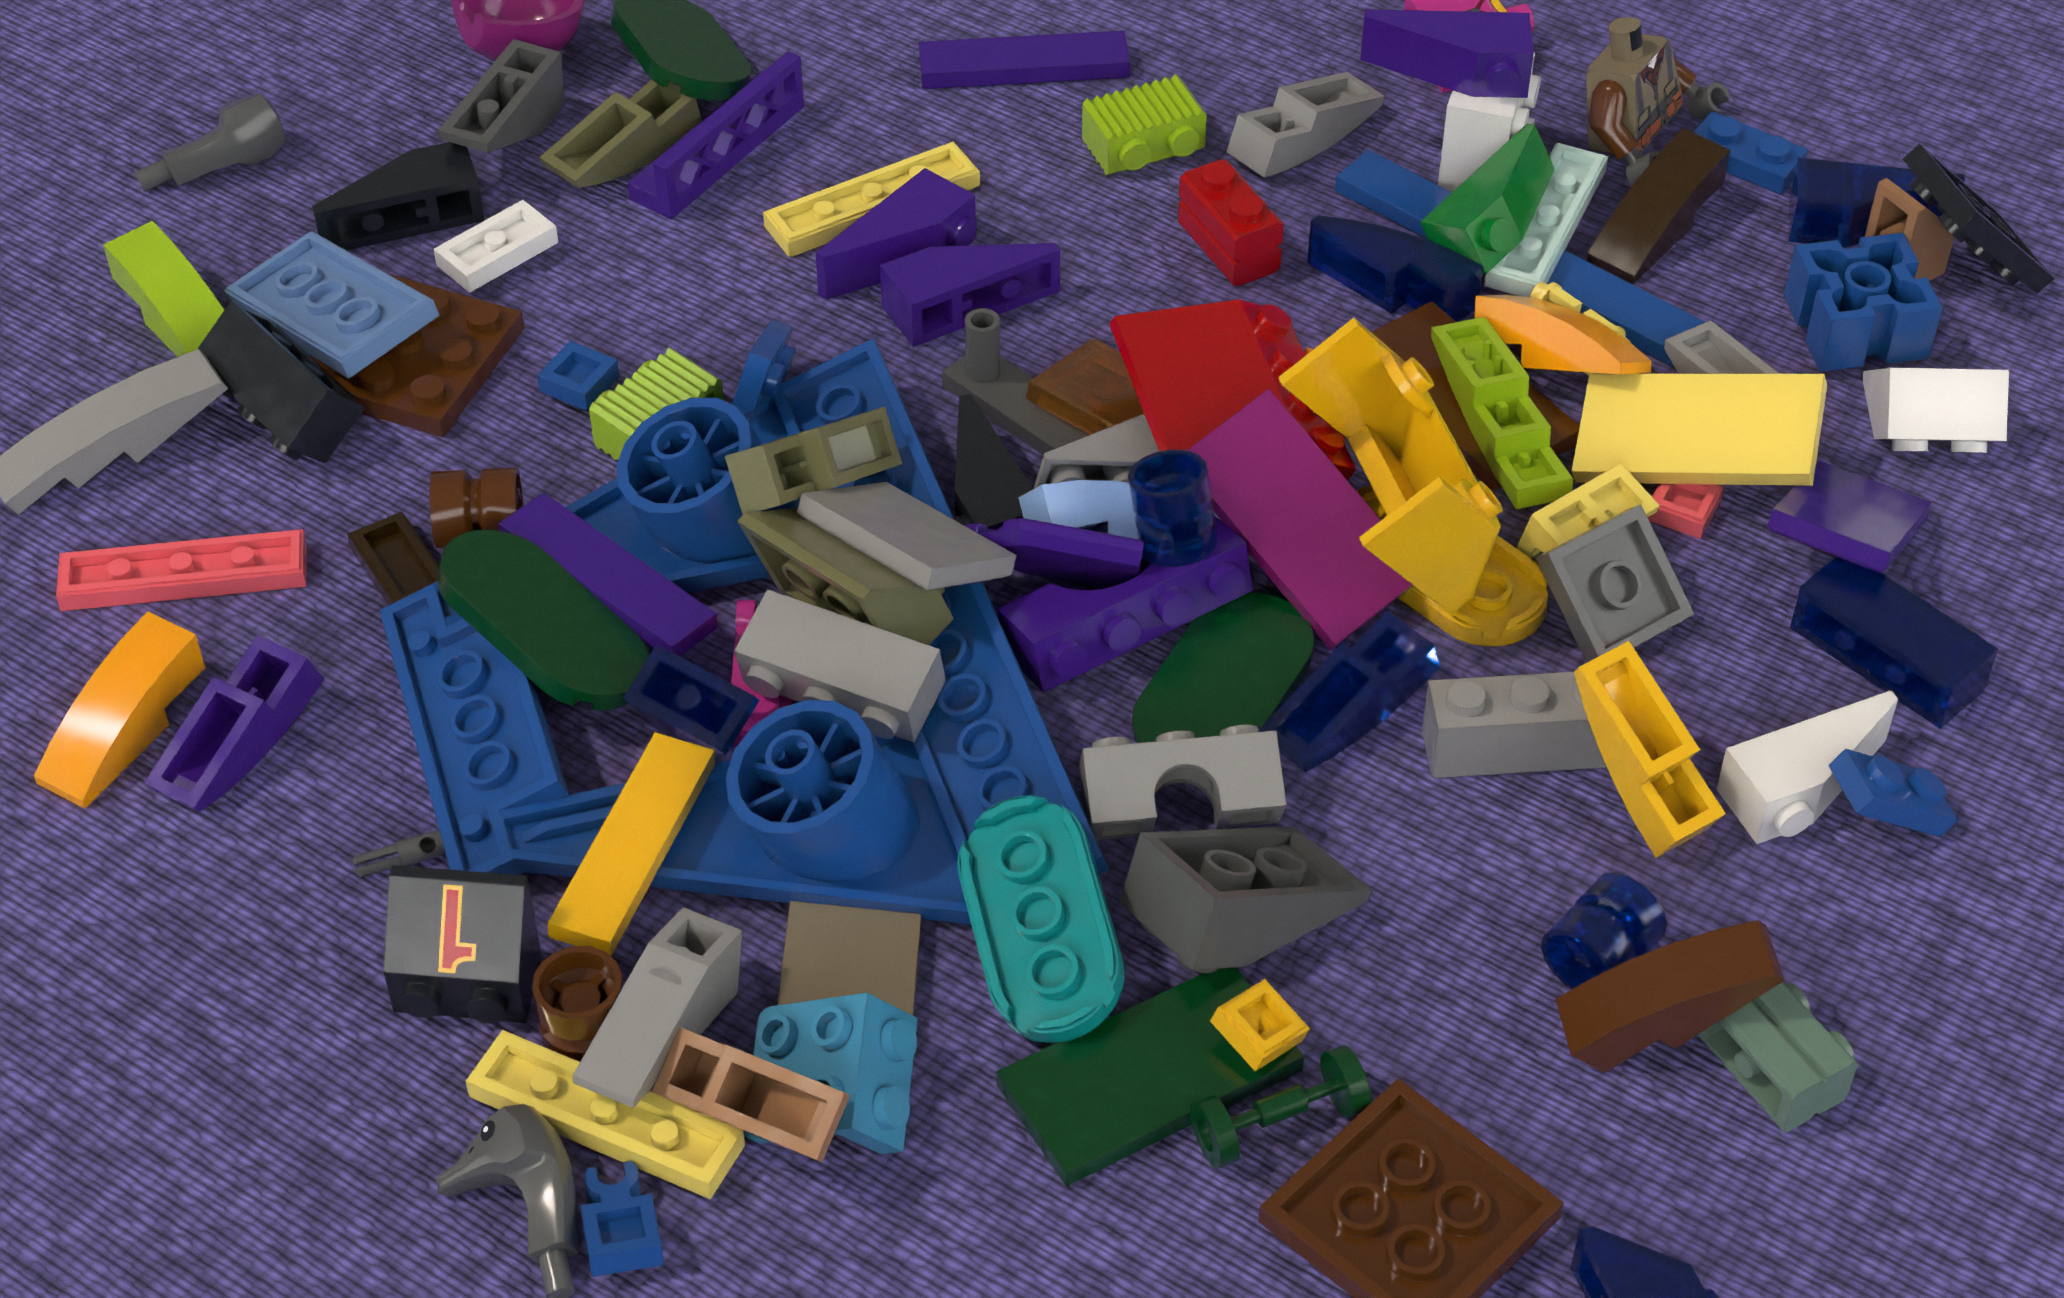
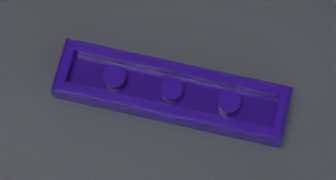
[918,30,1130,89]
[499,492,717,661]

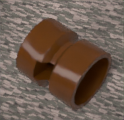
[429,467,523,548]
[532,946,624,1062]

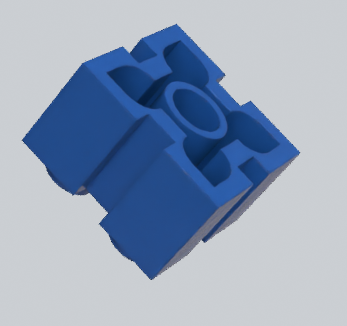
[1784,233,1942,372]

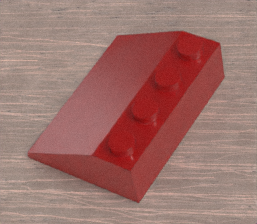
[1109,299,1356,490]

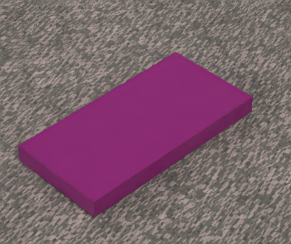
[1174,389,1413,651]

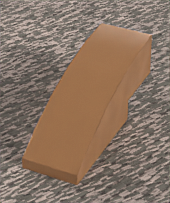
[652,1027,850,1162]

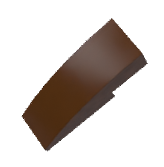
[1555,920,1785,1073]

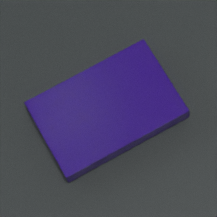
[1767,461,1932,573]

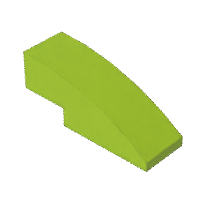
[103,221,224,357]

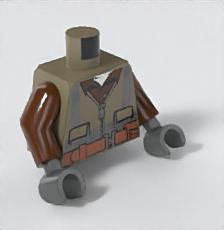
[1586,17,1730,186]

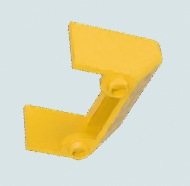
[1278,318,1503,614]

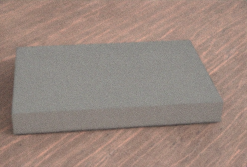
[797,482,1016,590]

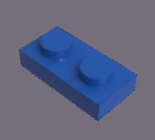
[1694,111,1809,195]
[732,319,796,413]
[1828,748,1958,837]

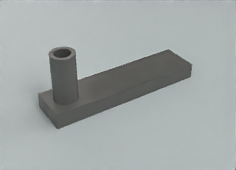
[942,308,1107,456]

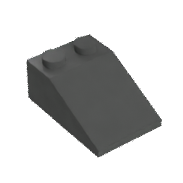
[1119,826,1371,973]

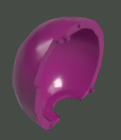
[452,0,584,62]

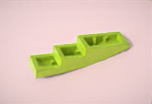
[1431,317,1573,510]

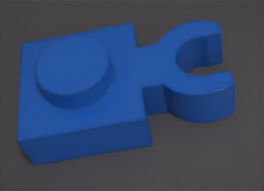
[580,1161,664,1277]

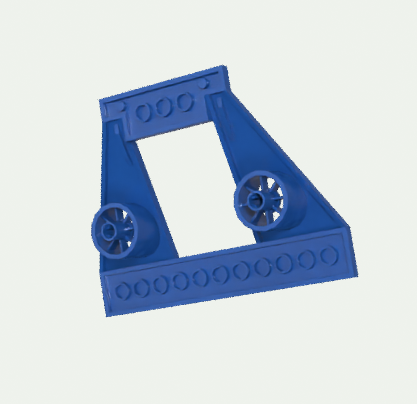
[379,338,1110,925]

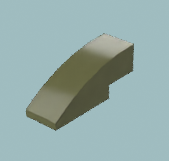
[539,80,702,188]
[725,406,902,515]

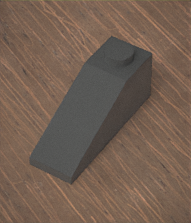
[438,39,565,153]

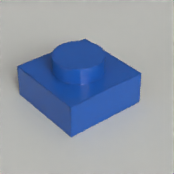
[537,341,620,411]

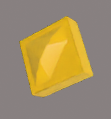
[1210,979,1310,1071]

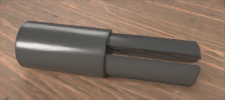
[353,830,446,878]

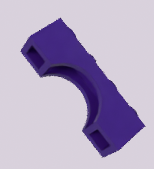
[997,509,1253,693]

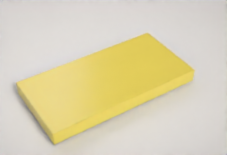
[1571,374,1827,486]

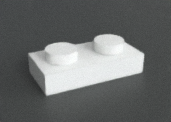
[434,200,558,293]

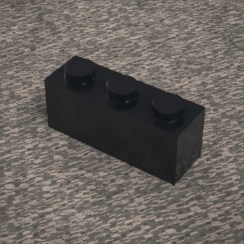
[198,301,365,464]

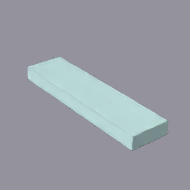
[1484,143,1608,297]

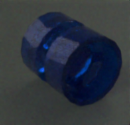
[1128,449,1218,567]
[1541,872,1667,989]

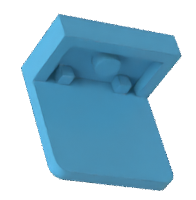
[744,993,918,1154]

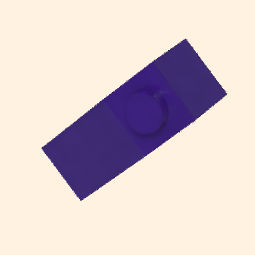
[1360,9,1534,98]
[816,168,977,299]
[880,243,1061,347]

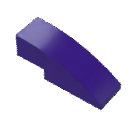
[144,635,324,813]

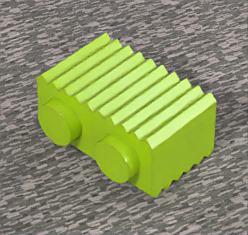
[1082,74,1207,175]
[589,348,724,460]

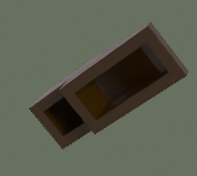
[1586,128,1731,284]

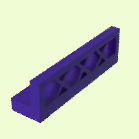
[628,51,804,220]

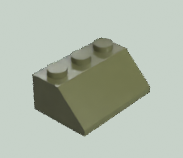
[737,508,954,645]

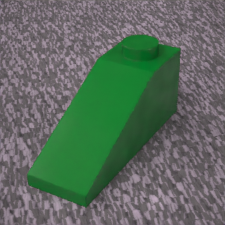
[1420,123,1555,274]

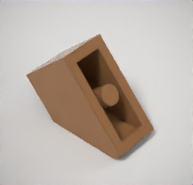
[1865,178,1954,281]

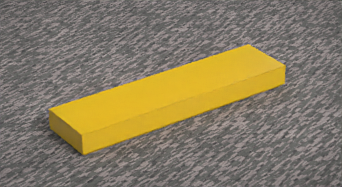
[547,732,715,956]

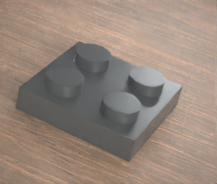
[1536,504,1694,663]

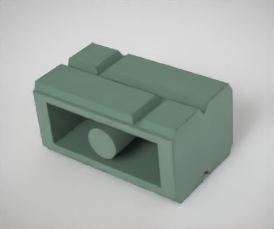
[1698,982,1858,1133]

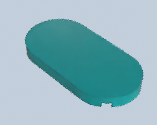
[957,795,1125,1043]

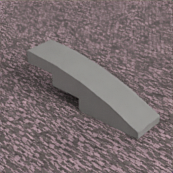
[0,349,228,515]

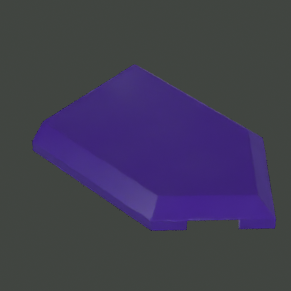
[965,518,1144,588]

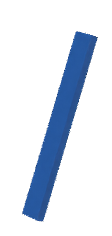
[1335,150,1736,368]

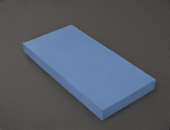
[223,231,440,379]

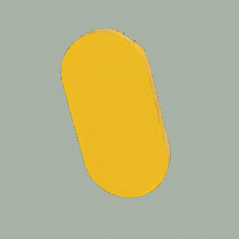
[1357,484,1548,646]

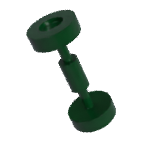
[1190,1045,1371,1169]

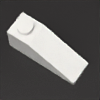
[1716,690,1898,844]

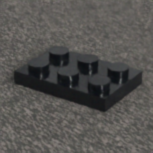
[1902,143,2055,294]

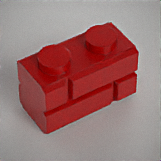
[1178,159,1284,287]

